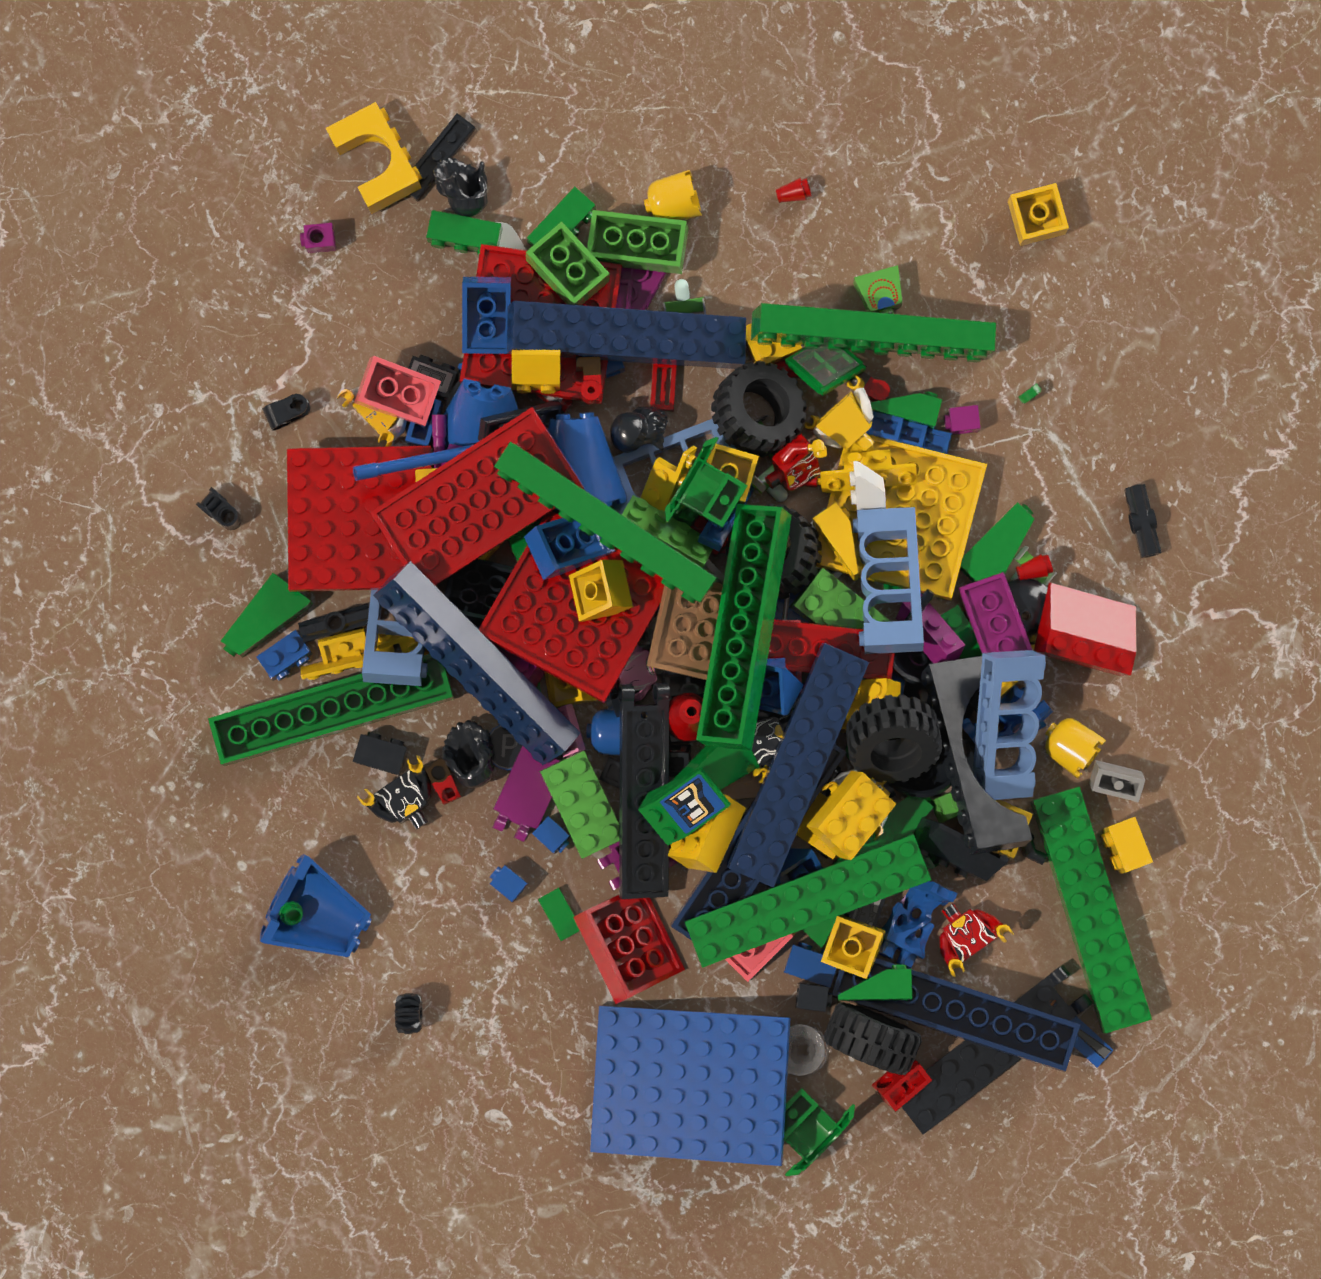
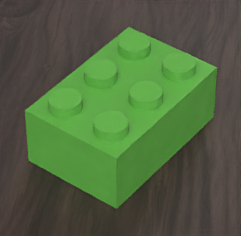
[526,222,610,305]

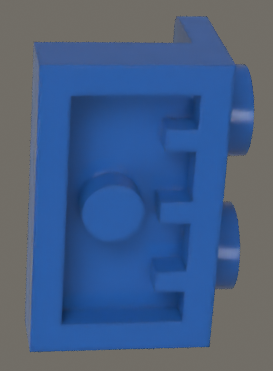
[256,629,313,681]

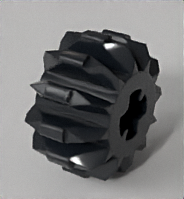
[395,993,423,1034]

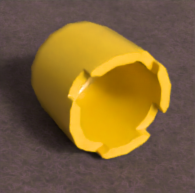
[644,170,702,220]
[1045,718,1106,779]

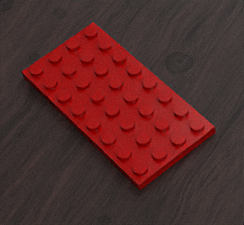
[370,407,585,586]

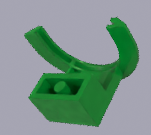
[665,437,748,528]
[784,1088,855,1177]

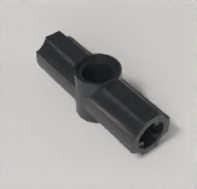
[1124,484,1162,558]
[298,604,369,643]

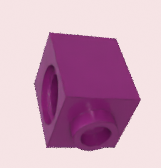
[300,223,336,253]
[944,405,981,435]

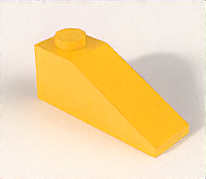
[813,502,858,581]

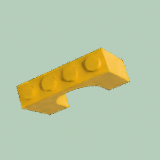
[326,102,422,214]

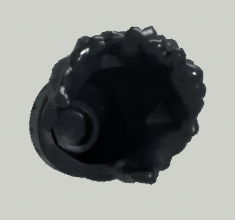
[433,157,488,217]
[610,406,668,453]
[442,720,494,788]

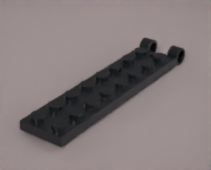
[618,683,670,899]
[902,964,1093,1135]

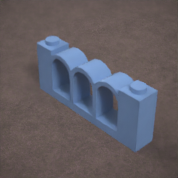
[612,419,746,514]
[853,507,924,654]
[362,590,428,686]
[973,650,1046,800]

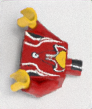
[765,434,831,493]
[939,903,1014,977]

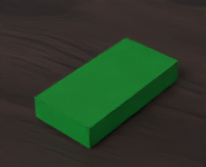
[538,888,580,941]

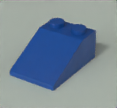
[462,277,511,354]
[524,518,615,580]

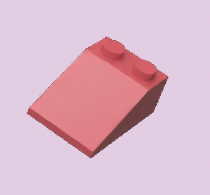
[354,356,441,426]
[725,931,798,982]

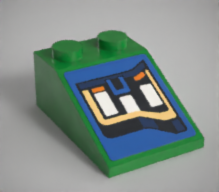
[638,767,731,846]

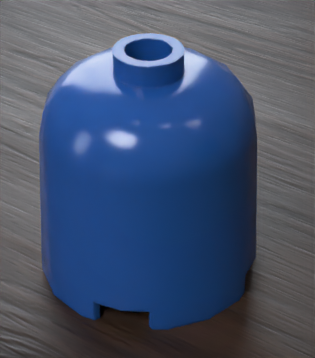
[586,709,643,755]

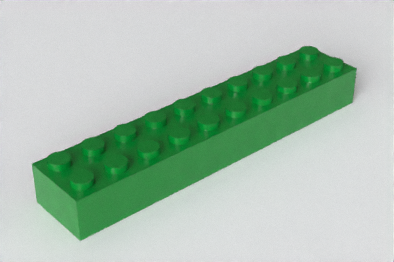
[751,303,996,362]
[494,442,718,604]
[696,504,792,751]
[208,654,455,766]
[1030,786,1152,1034]
[685,834,931,968]

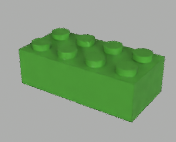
[587,210,689,274]
[622,495,713,568]
[789,568,892,629]
[540,750,619,859]

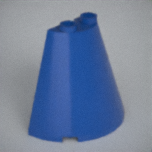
[443,379,518,450]
[548,412,627,510]
[260,854,372,957]

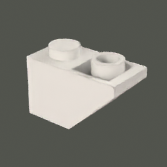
[849,461,886,510]

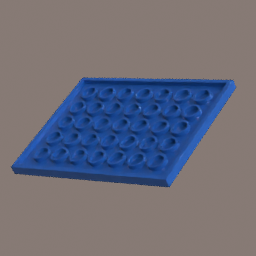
[590,1006,790,1166]

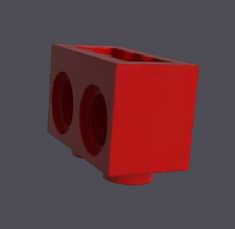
[872,1060,932,1112]

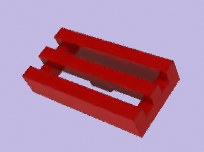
[650,364,677,412]

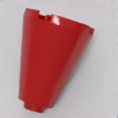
[669,693,703,741]

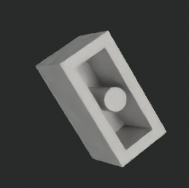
[1089,760,1145,802]

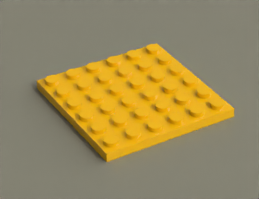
[816,435,987,600]

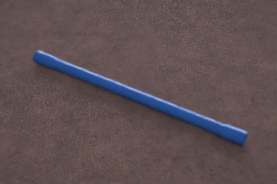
[353,445,473,481]

